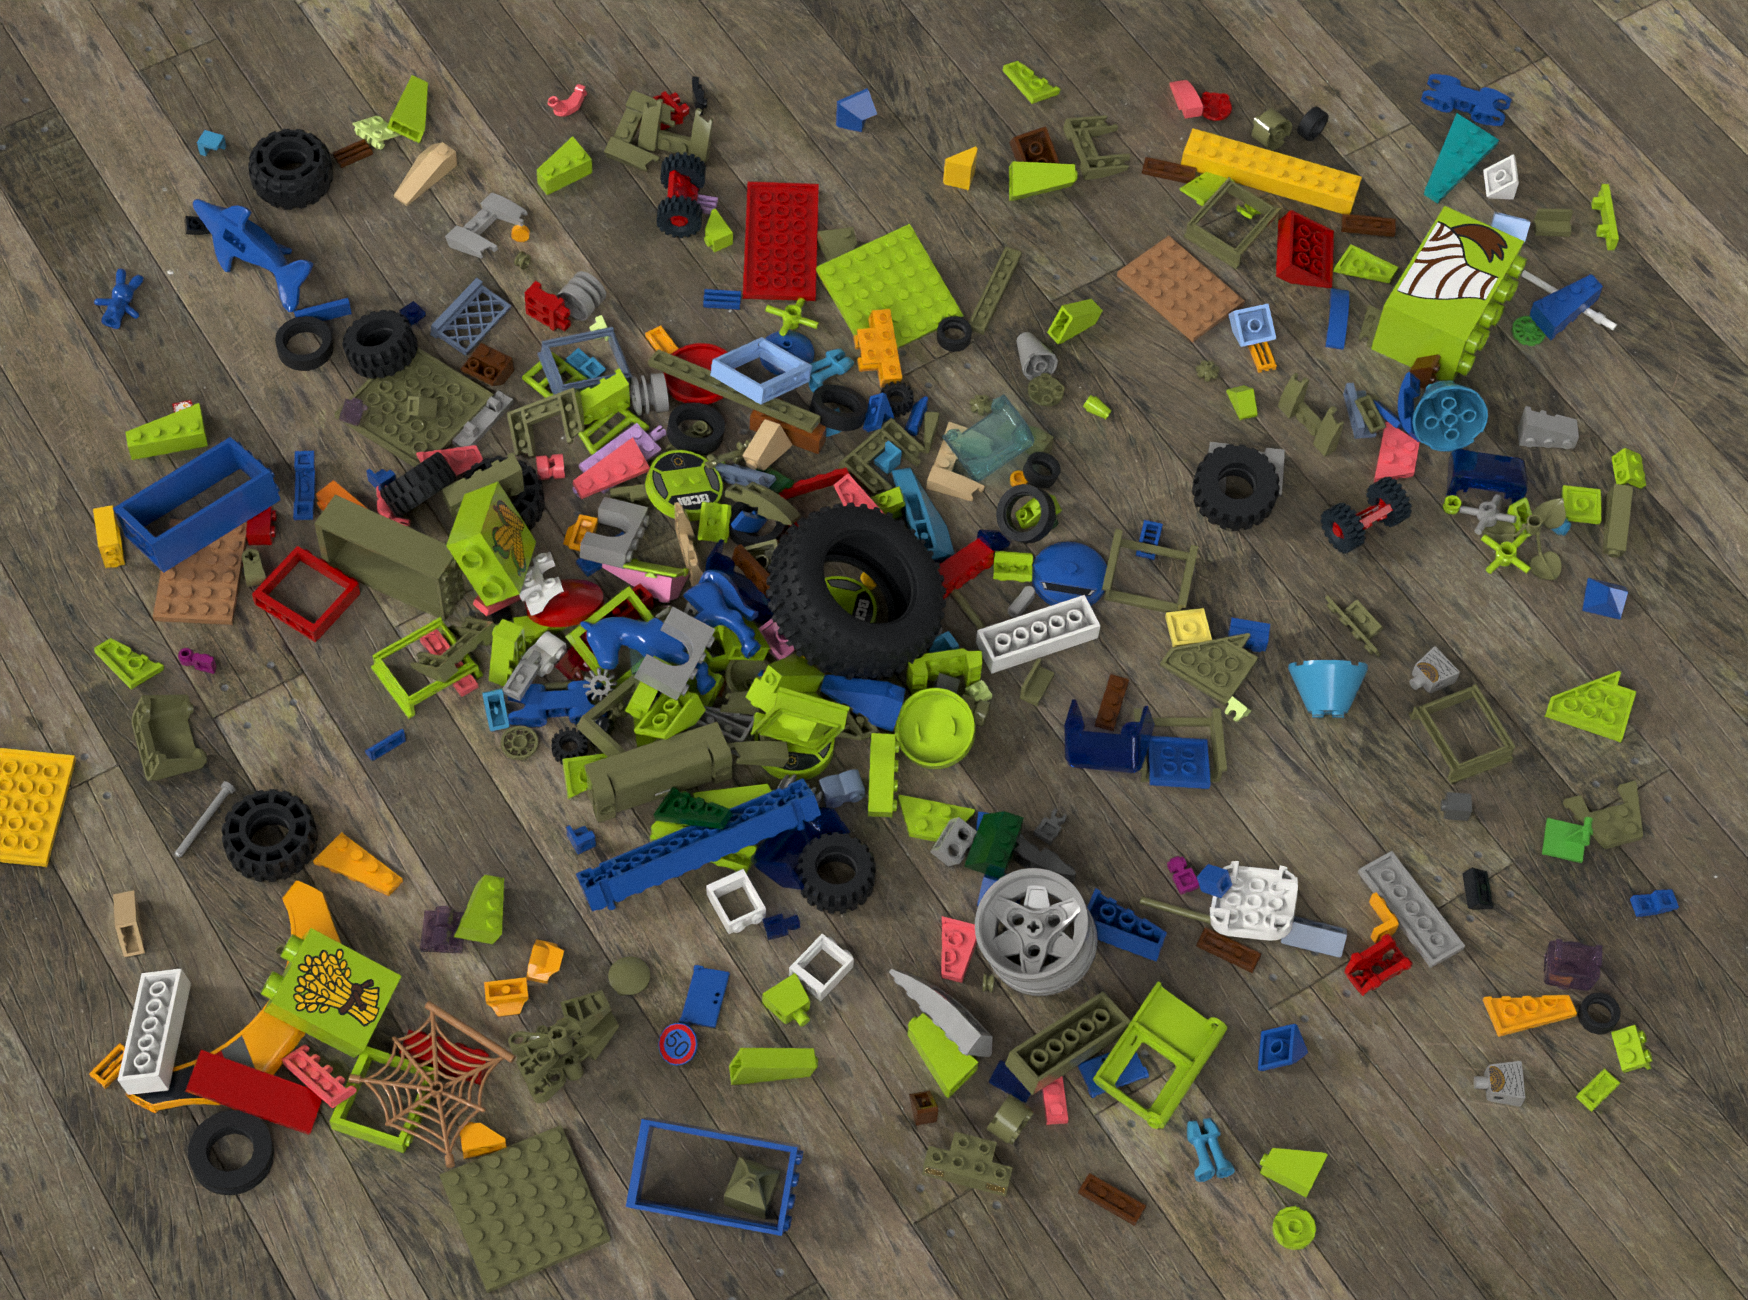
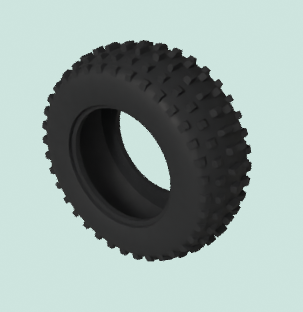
[766,503,946,681]

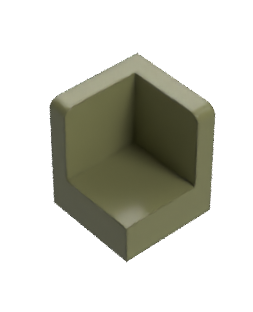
[406,396,438,418]

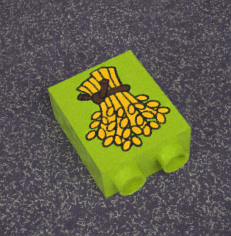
[260,928,402,1058]

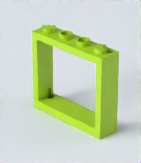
[565,586,654,692]
[329,1046,434,1153]

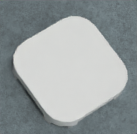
[1210,861,1298,941]

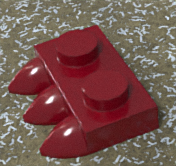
[555,637,595,681]

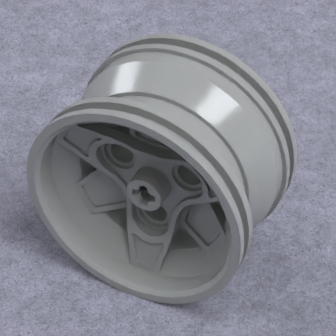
[975,868,1098,996]

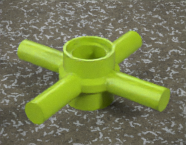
[765,298,819,336]
[1481,534,1531,574]

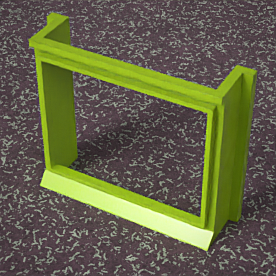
[371,617,483,719]
[751,687,850,753]

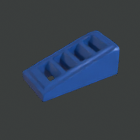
[1136,520,1163,560]

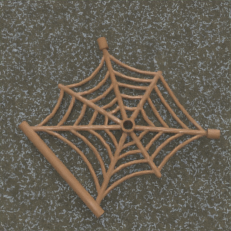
[349,1001,516,1168]

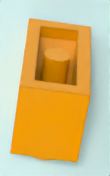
[459,1122,506,1159]

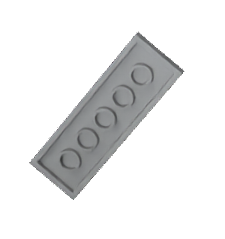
[1358,851,1465,968]

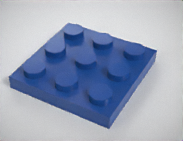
[1147,736,1211,789]

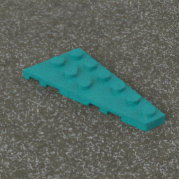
[1423,113,1499,204]

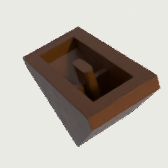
[909,1090,938,1126]

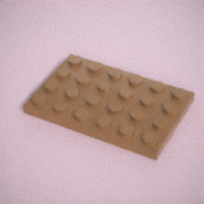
[1117,236,1245,342]
[153,519,247,625]

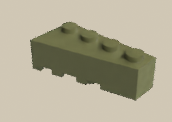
[817,227,858,261]
[442,452,524,518]

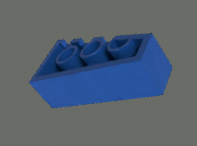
[1529,274,1603,341]
[1087,888,1167,962]

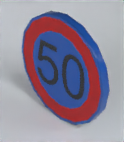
[658,1023,698,1066]

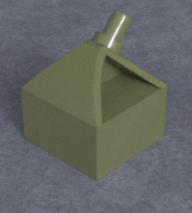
[724,1157,780,1219]

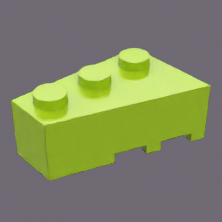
[454,875,504,944]

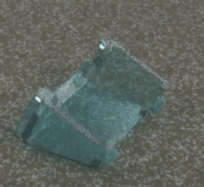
[942,394,1034,482]

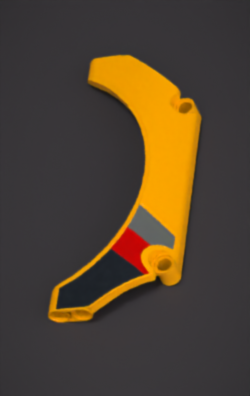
[125,881,342,1113]

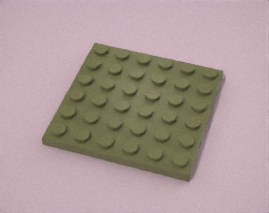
[334,348,494,467]
[439,1125,611,1293]

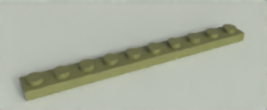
[648,349,821,433]

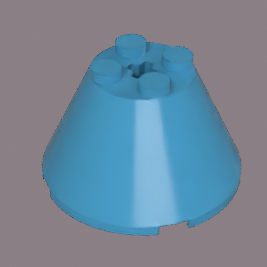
[1412,381,1488,452]
[1288,660,1368,718]

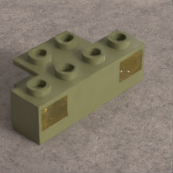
[922,1131,1013,1197]

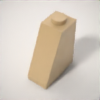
[742,419,792,471]
[113,890,145,957]

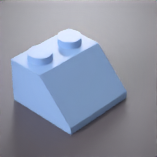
[1491,211,1531,243]
[1229,304,1276,347]

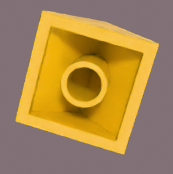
[943,146,978,190]

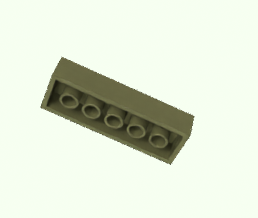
[1005,991,1131,1095]

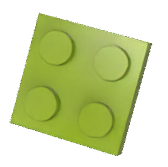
[1562,485,1601,525]

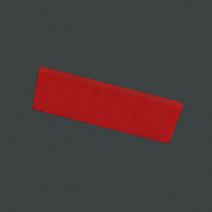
[185,1050,322,1135]

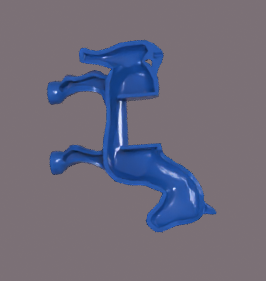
[580,570,761,695]

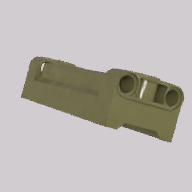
[584,722,732,823]

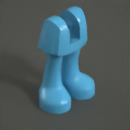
[808,348,854,393]
[1187,1118,1235,1182]

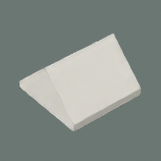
[1483,154,1519,199]

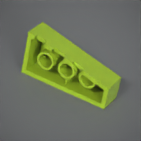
[125,403,208,460]

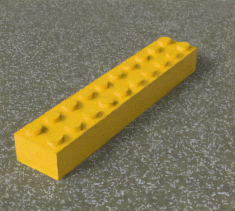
[1181,128,1362,214]

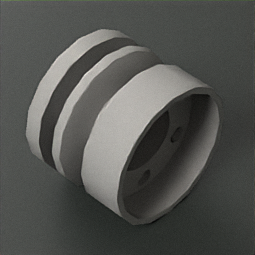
[557,271,606,321]
[630,372,669,416]

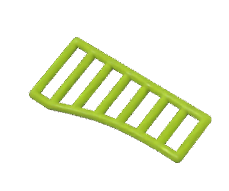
[522,352,649,455]

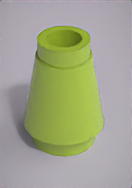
[1083,395,1112,420]

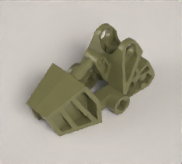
[508,990,619,1104]

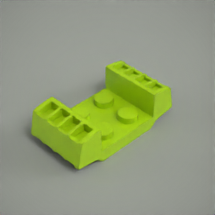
[906,648,982,695]

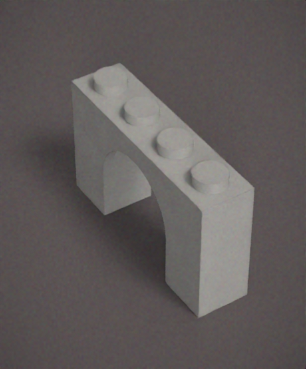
[580,497,650,569]
[634,607,715,701]

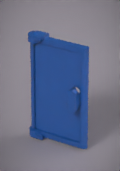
[679,965,730,1028]
[1078,1052,1149,1098]

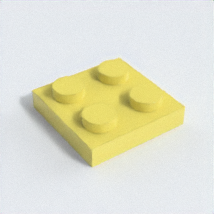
[1165,608,1212,648]

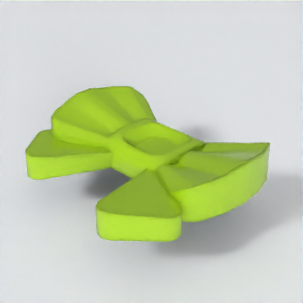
[1236,203,1261,219]

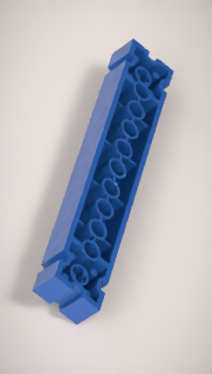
[576,778,821,912]

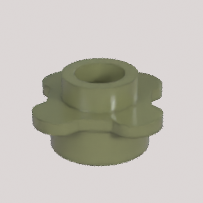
[689,421,711,438]

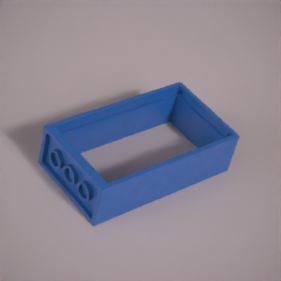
[113,437,281,573]
[626,1117,804,1236]

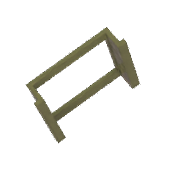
[1184,177,1282,269]
[1102,529,1199,613]
[1408,684,1515,785]
[1133,708,1227,782]

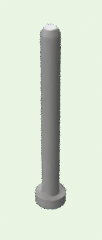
[175,781,236,858]

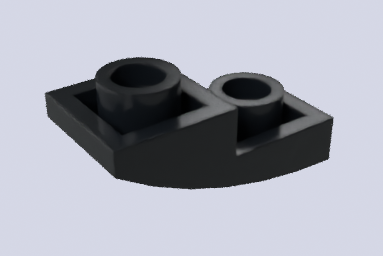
[692,76,708,116]
[184,216,211,235]

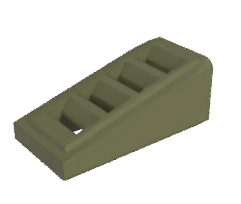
[923,412,940,454]

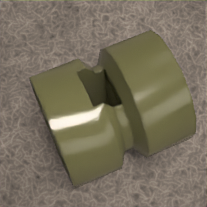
[962,694,991,727]

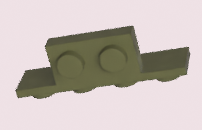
[1325,595,1383,657]

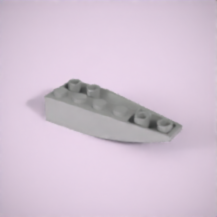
[889,969,993,1057]

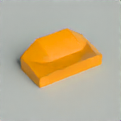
[563,514,598,551]
[527,939,564,984]
[484,977,528,1017]

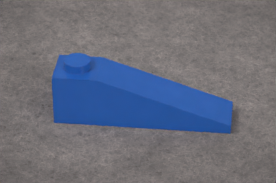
[820,674,905,732]

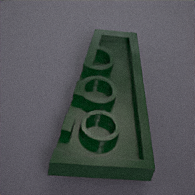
[653,787,733,829]

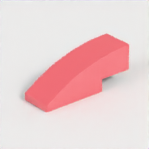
[1170,80,1203,119]

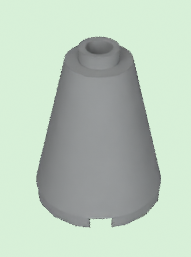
[1016,332,1058,380]

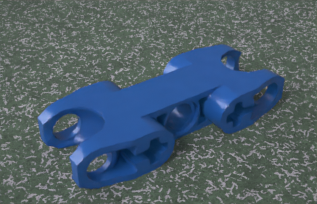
[1421,74,1512,126]
[508,680,607,728]

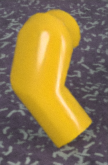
[860,572,877,590]

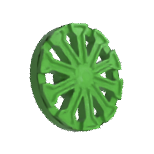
[1512,316,1546,346]

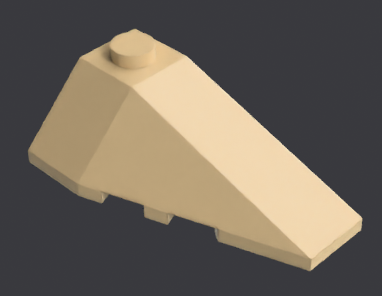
[394,142,457,206]

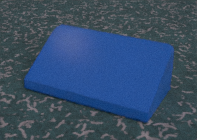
[904,396,928,437]
[365,729,406,761]

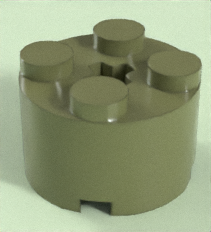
[1252,108,1292,150]
[986,1094,1034,1145]

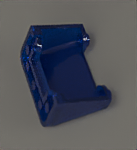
[1446,448,1528,504]

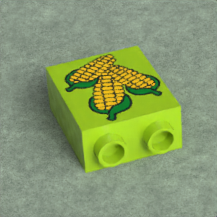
[446,482,536,606]

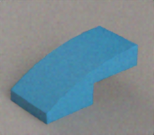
[565,348,606,379]

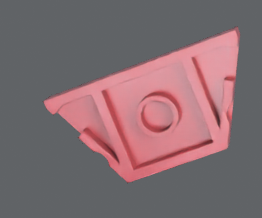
[1374,421,1420,483]

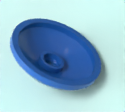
[760,330,814,376]

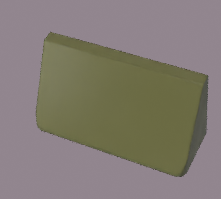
[1354,395,1386,434]

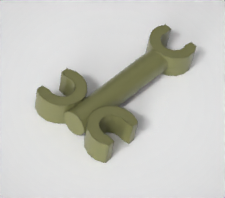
[705,439,750,469]

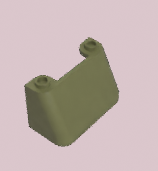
[132,694,207,781]

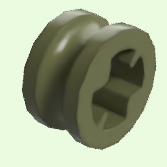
[514,251,531,270]
[982,973,994,993]

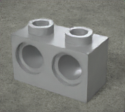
[930,817,977,867]

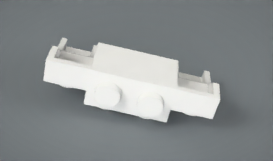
[519,552,564,616]

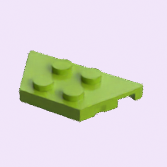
[898,794,975,842]

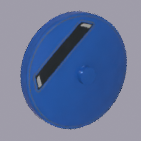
[1032,542,1107,606]

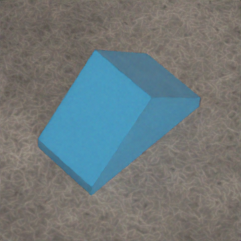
[482,688,510,731]

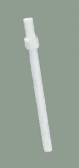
[1521,270,1617,330]

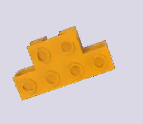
[853,309,902,388]

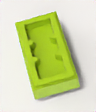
[1576,1068,1620,1112]

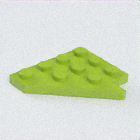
[1544,671,1636,742]

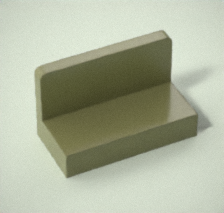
[1533,208,1573,237]
[1020,658,1055,706]

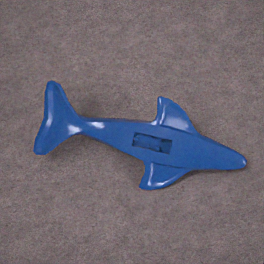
[193,199,313,312]

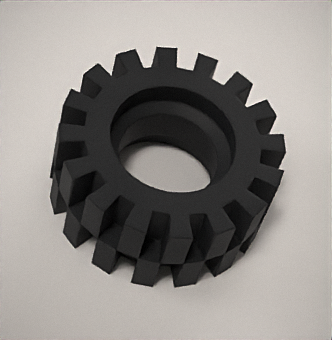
[880,381,914,417]
[551,727,588,765]

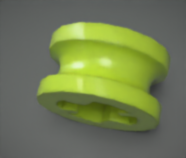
[1443,495,1461,514]

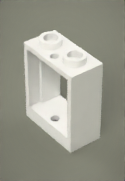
[706,869,766,934]
[789,934,854,1002]

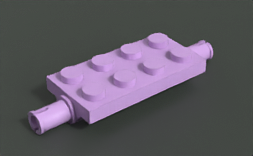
[573,423,667,498]

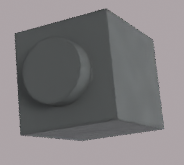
[1440,792,1472,821]

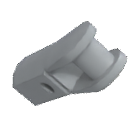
[1008,586,1035,618]

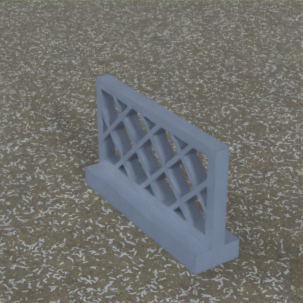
[430,278,511,356]

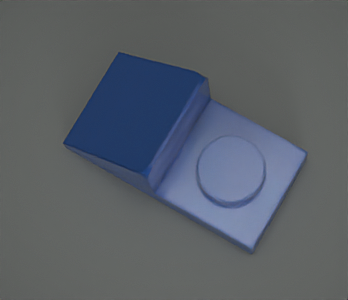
[863,393,894,432]

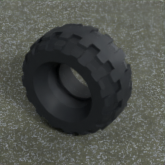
[248,128,333,210]

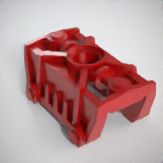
[1344,934,1413,996]

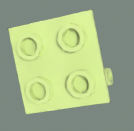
[352,116,400,150]

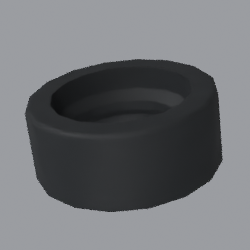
[1297,106,1329,141]
[937,316,972,352]
[1023,452,1061,489]
[1578,992,1621,1035]

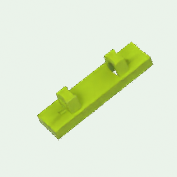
[1591,184,1619,250]

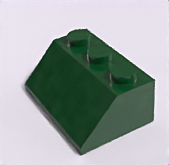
[964,811,1024,879]

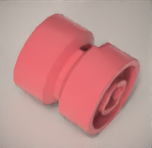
[536,454,565,480]

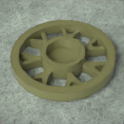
[501,726,538,760]

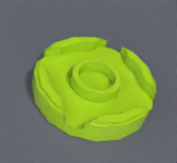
[1272,1206,1316,1250]

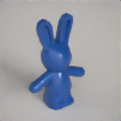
[94,268,144,329]

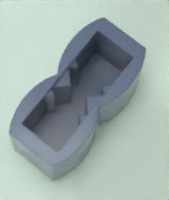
[819,769,865,808]

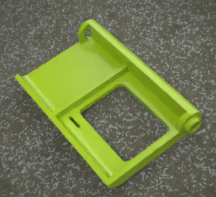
[1093,981,1228,1129]

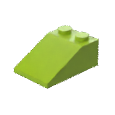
[634,691,706,740]

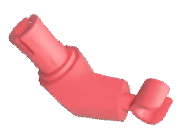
[548,84,587,117]
[376,485,410,527]

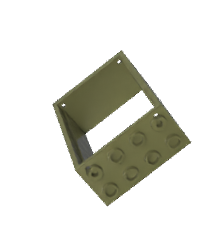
[314,495,465,621]

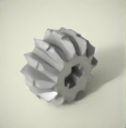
[583,668,617,701]

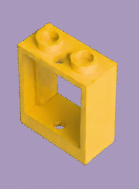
[93,505,125,568]

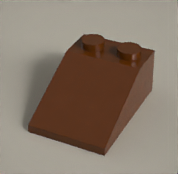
[1009,126,1060,164]

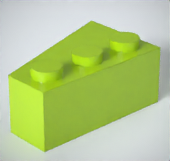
[537,136,593,195]
[580,368,630,425]
[488,619,527,686]

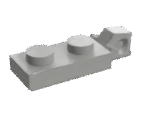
[502,650,542,701]

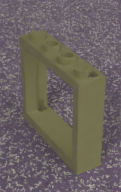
[576,675,682,757]

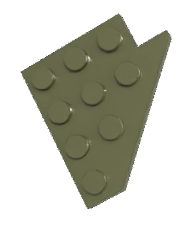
[1160,633,1258,706]

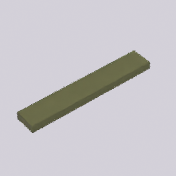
[969,246,1022,335]

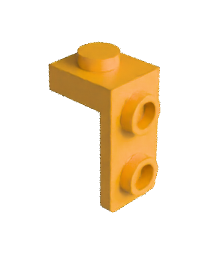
[1369,892,1399,943]

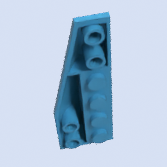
[892,468,955,563]

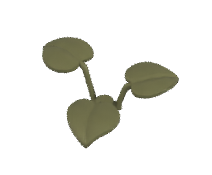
[1482,498,1566,581]

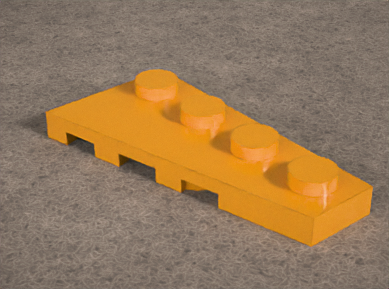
[313,832,403,896]
[1483,995,1577,1037]

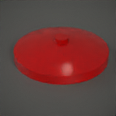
[663,343,737,404]
[525,579,604,627]

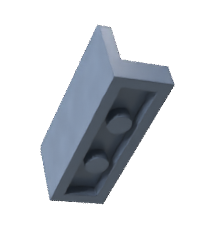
[1343,383,1377,439]
[715,463,776,488]
[1281,916,1347,957]

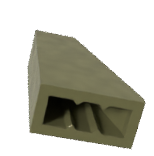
[1603,484,1633,558]

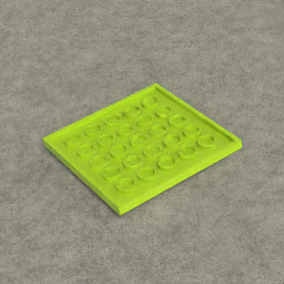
[816,224,964,349]

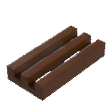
[332,139,373,168]

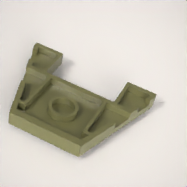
[1563,781,1643,849]

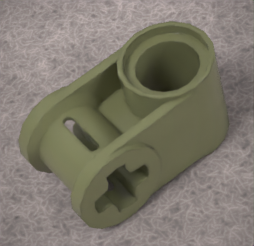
[242,548,266,587]

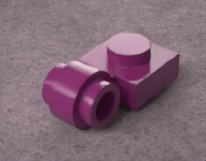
[178,648,217,674]
[1167,856,1200,895]

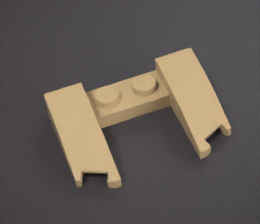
[926,422,996,501]
[674,502,704,587]

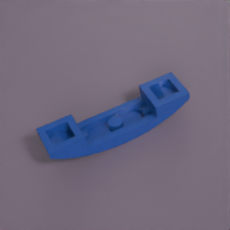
[1325,288,1349,350]
[1398,372,1420,442]
[293,451,315,520]

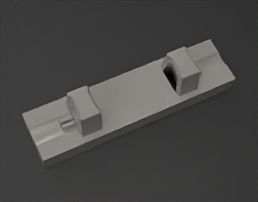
[452,391,514,447]

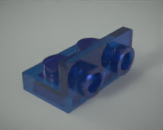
[988,1060,1031,1103]

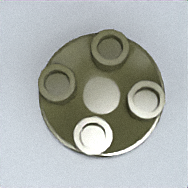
[1027,373,1065,406]
[608,957,650,996]

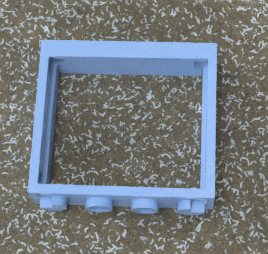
[710,337,812,405]

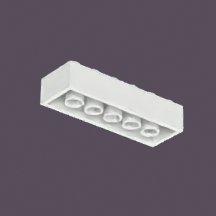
[976,595,1100,674]
[118,969,191,1095]

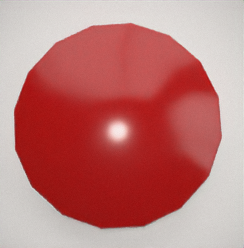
[1200,92,1232,121]

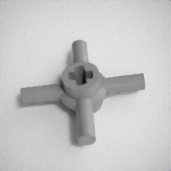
[1460,494,1517,535]

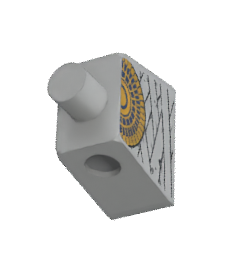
[1409,646,1460,693]
[1473,1061,1525,1107]

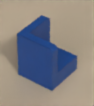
[366,469,396,491]
[566,825,596,855]
[1197,864,1232,898]

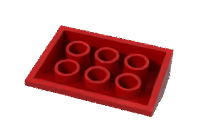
[1276,210,1334,288]

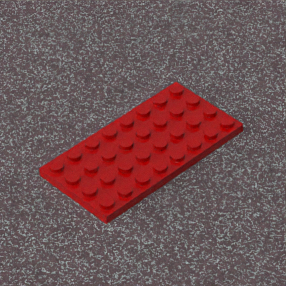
[743,181,819,301]

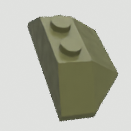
[817,674,879,740]

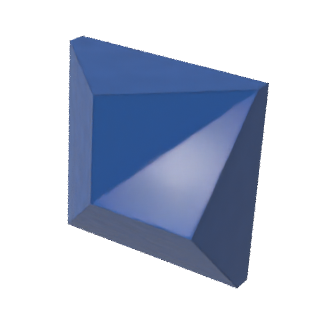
[836,89,877,132]
[1582,578,1628,620]
[1258,1024,1309,1071]

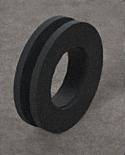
[188,1110,275,1195]

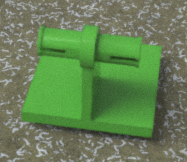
[1542,817,1593,863]

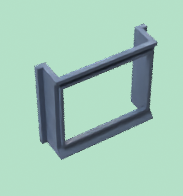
[537,327,632,395]

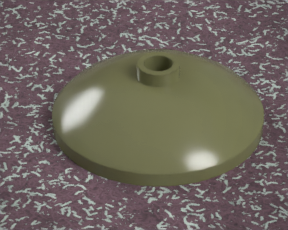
[725,659,770,693]

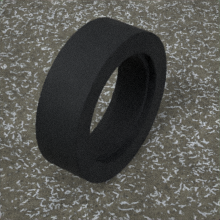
[275,316,333,371]
[809,385,868,431]
[667,403,725,455]
[996,484,1056,543]
[729,502,786,547]

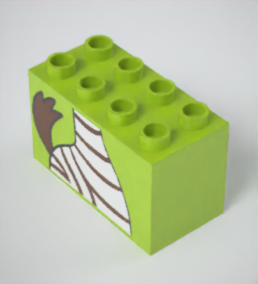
[1371,206,1527,381]

